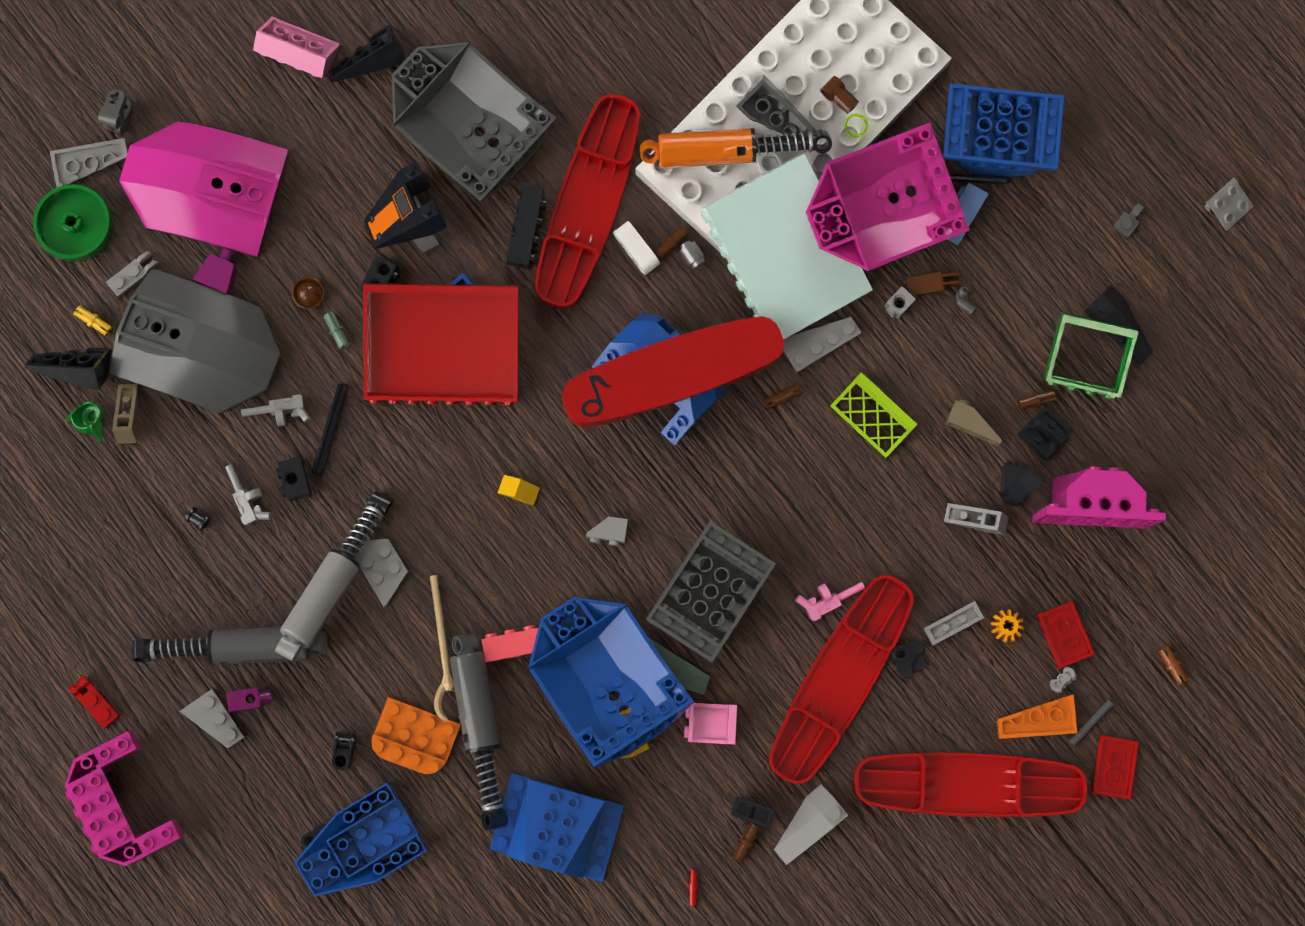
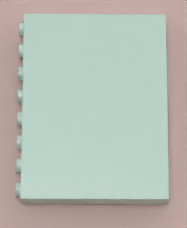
[701,154,872,340]

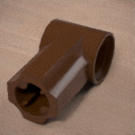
[820,76,859,114]

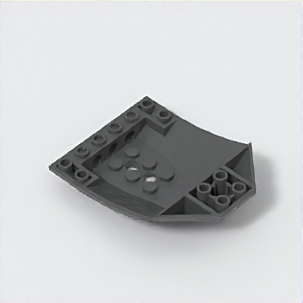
[392,42,557,202]
[110,269,281,414]

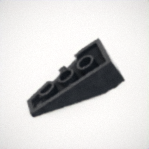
[328,25,405,83]
[1084,285,1153,364]
[24,348,111,390]
[1000,461,1044,507]

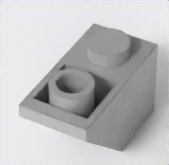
[586,517,628,546]

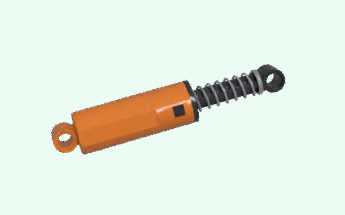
[640,128,832,168]

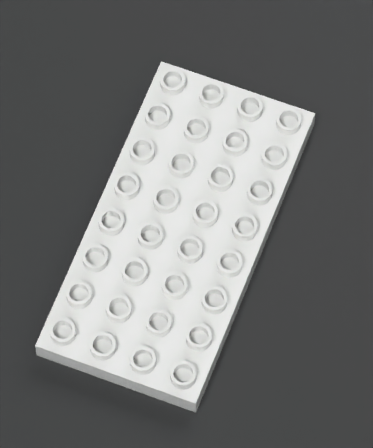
[636,0,952,258]

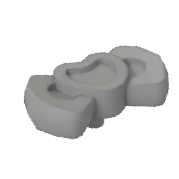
[1050,667,1076,693]

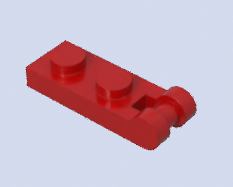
[68,675,120,729]

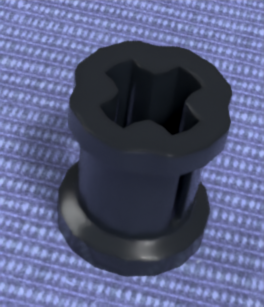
[185,506,211,531]

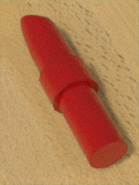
[688,867,698,906]

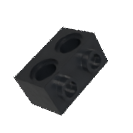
[359,255,400,293]
[730,796,774,828]

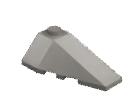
[774,784,848,865]

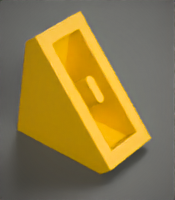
[498,475,540,506]

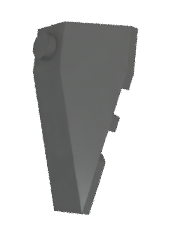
[736,74,816,136]

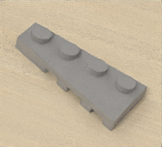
[50,138,128,187]
[783,317,861,373]

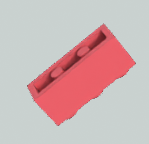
[481,625,538,663]

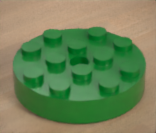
[33,184,113,262]

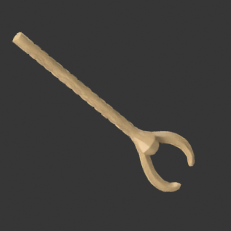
[430,575,460,721]

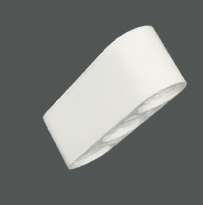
[613,221,660,275]

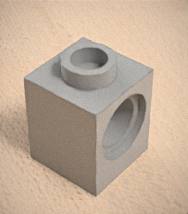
[884,287,916,319]

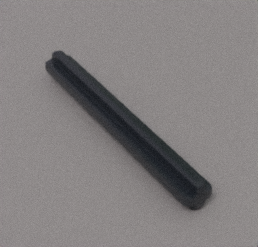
[312,383,348,475]

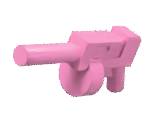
[795,582,865,621]

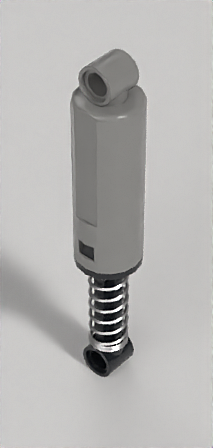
[275,490,393,662]

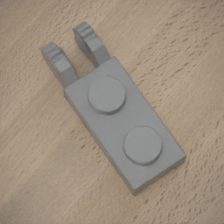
[106,251,159,298]

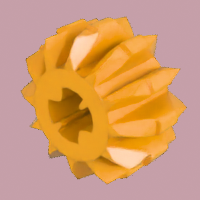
[990,609,1024,642]

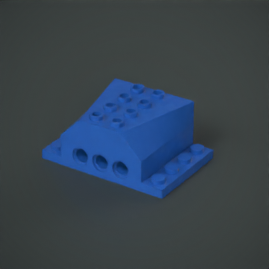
[943,83,1064,177]
[489,773,624,882]

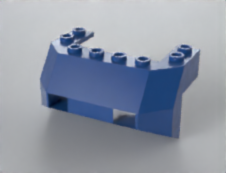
[592,312,727,445]

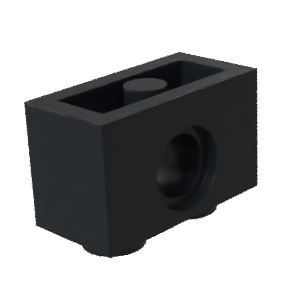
[276,456,312,501]

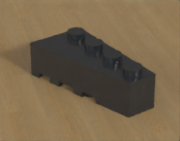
[506,183,547,269]

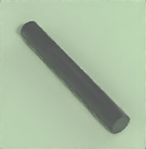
[1069,699,1114,746]

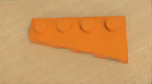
[997,694,1077,739]

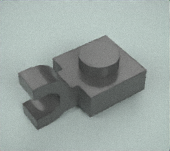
[1112,203,1144,238]

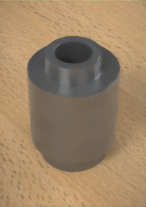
[679,241,706,270]

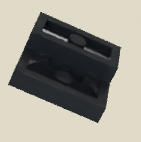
[1017,406,1073,461]

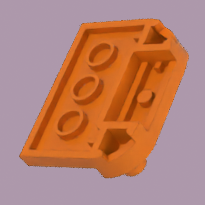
[371,697,461,774]

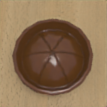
[292,277,325,309]

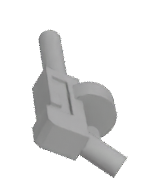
[241,394,311,426]
[225,464,272,525]

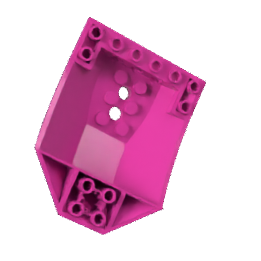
[119,122,288,257]
[805,123,970,271]

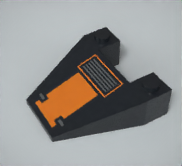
[364,161,447,249]

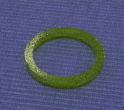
[844,114,868,137]

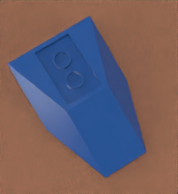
[294,782,429,897]

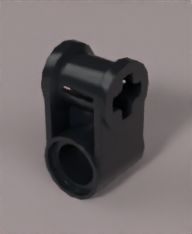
[332,732,356,771]

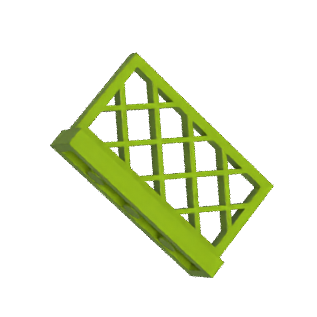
[830,372,918,458]

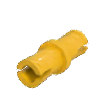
[73,305,112,337]

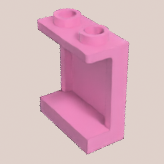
[684,703,737,745]

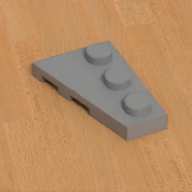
[179,689,245,749]

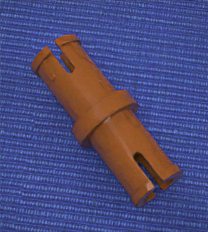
[1158,645,1189,685]

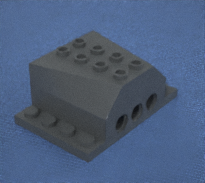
[646,521,776,663]

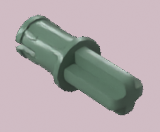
[324,312,350,349]

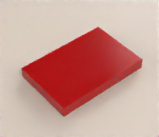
[1036,601,1095,669]
[1091,735,1139,800]

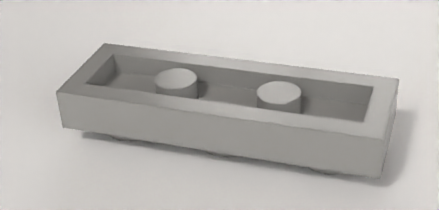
[923,601,984,646]

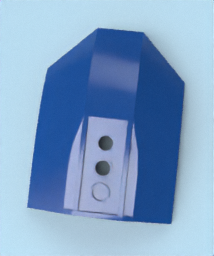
[528,597,694,768]

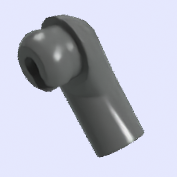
[956,287,976,315]

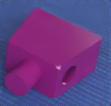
[193,248,237,295]
[226,688,272,713]

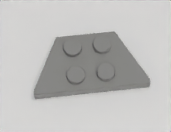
[355,539,408,607]

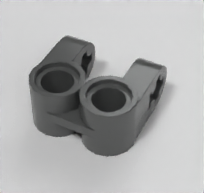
[98,89,133,135]

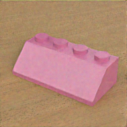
[253,17,340,78]

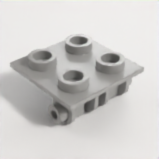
[1205,178,1254,231]

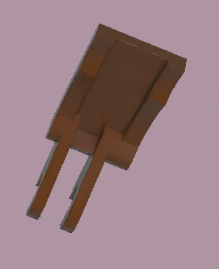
[905,272,963,296]

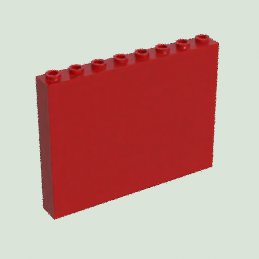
[363,283,519,405]

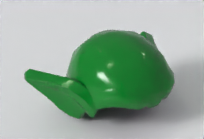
[66,401,103,442]

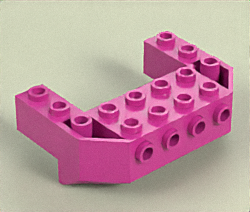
[65,731,185,866]

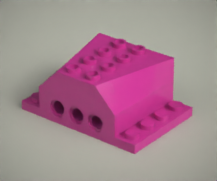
[1032,466,1166,529]

